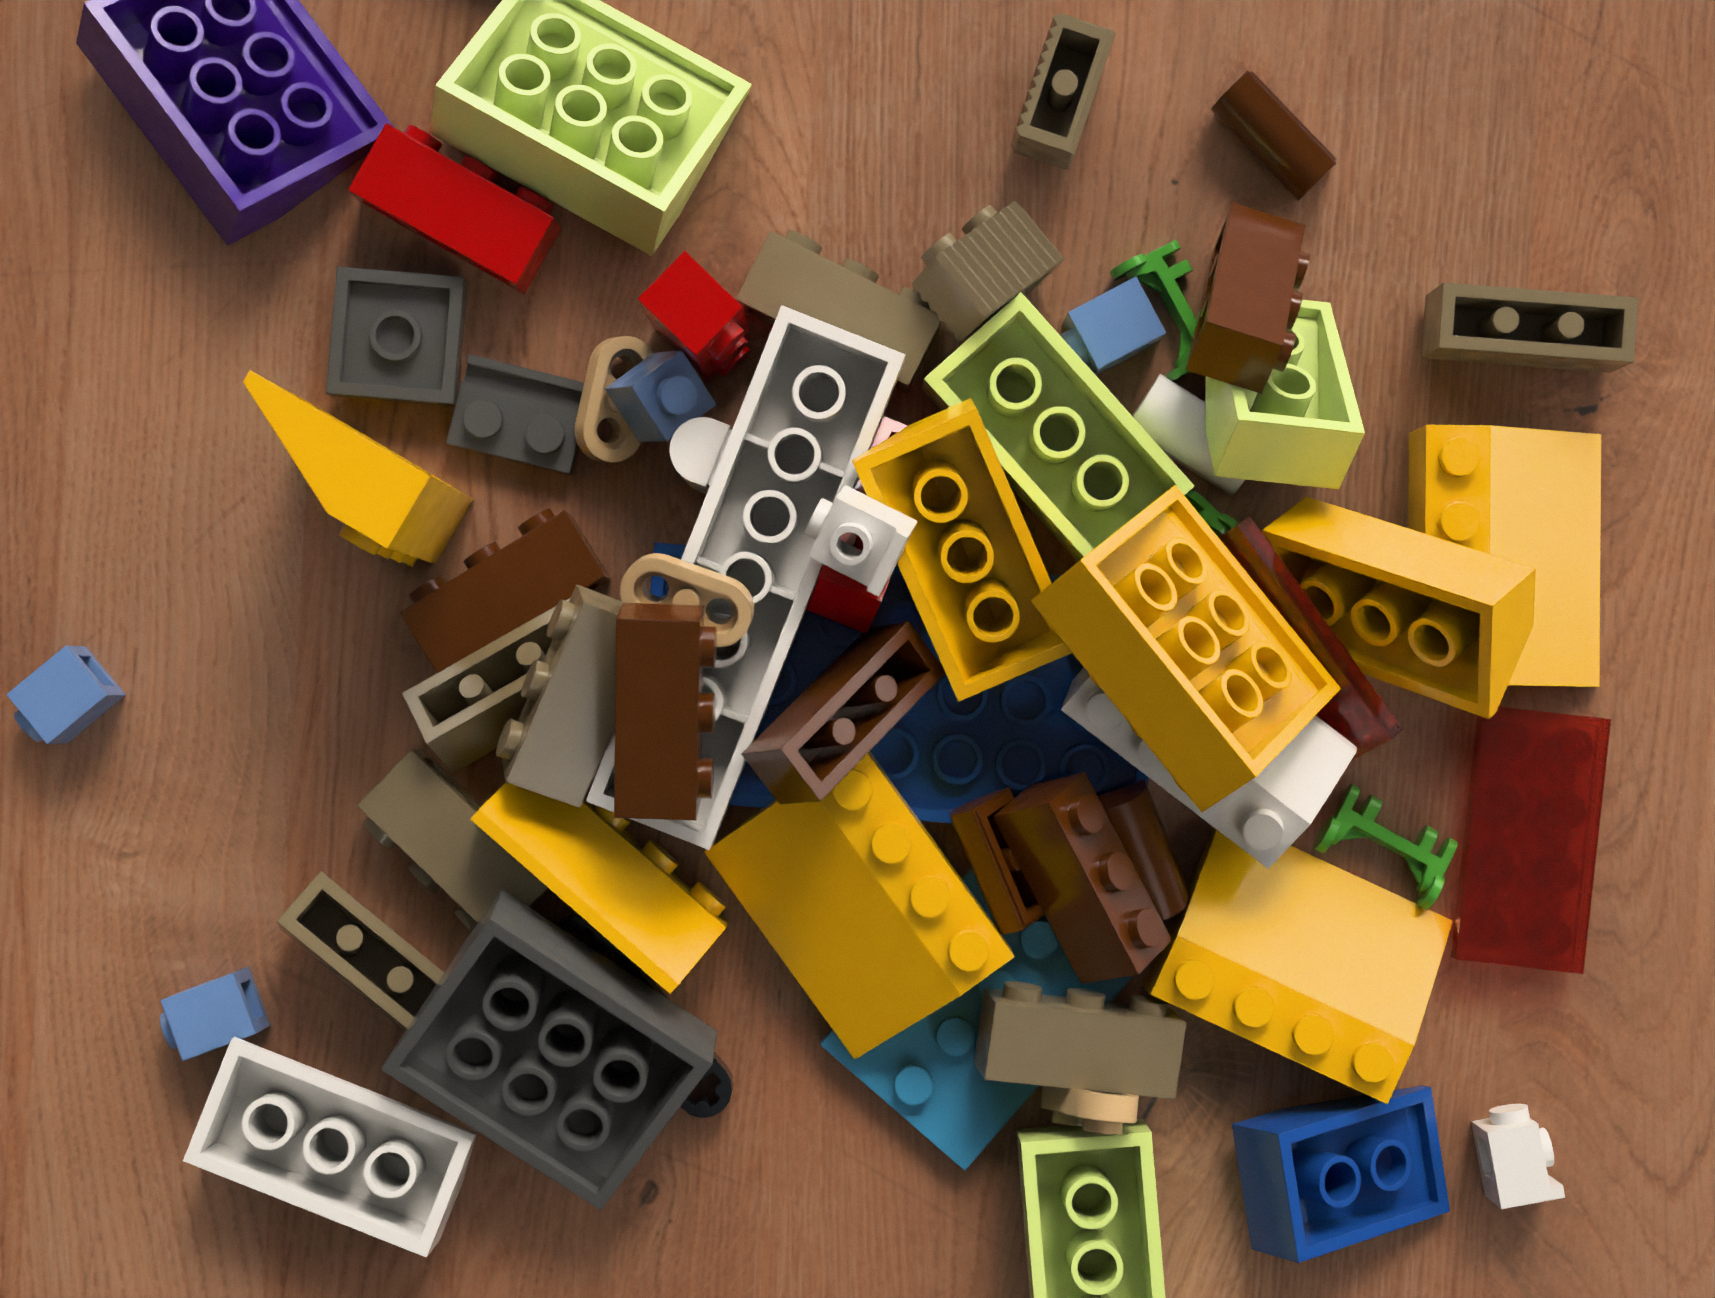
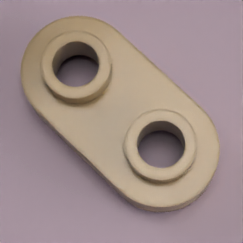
[575,336,653,463]
[620,553,754,647]
[1040,1086,1139,1135]

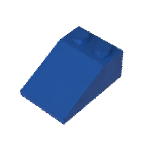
[1232,1085,1450,1263]

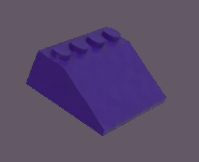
[76,0,394,246]

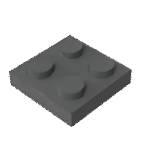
[326,266,468,407]

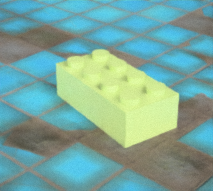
[922,292,1195,562]
[1016,1119,1166,1298]

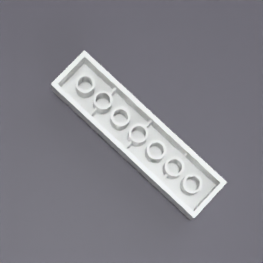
[586,305,906,850]

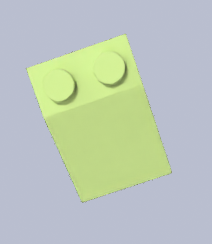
[1205,299,1365,489]

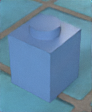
[1060,277,1166,375]
[605,350,717,442]
[6,645,126,744]
[160,966,271,1061]

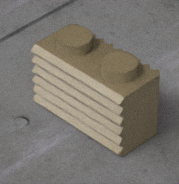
[1011,13,1116,170]
[912,200,1065,342]

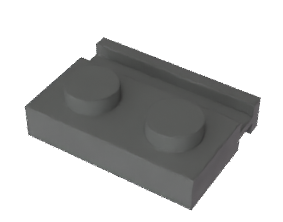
[446,354,584,476]

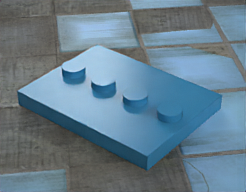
[820,868,1132,1171]

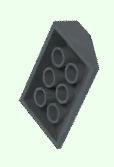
[381,890,718,1210]

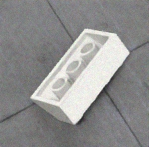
[1061,667,1357,869]
[183,1037,477,1258]

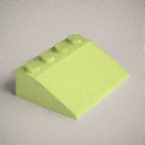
[429,0,752,256]

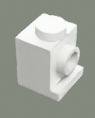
[804,485,918,597]
[1471,1104,1565,1209]

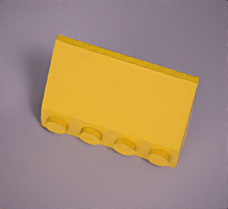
[243,370,474,567]
[1408,425,1601,687]
[1031,485,1341,813]
[704,751,1015,1060]
[1142,828,1453,1104]

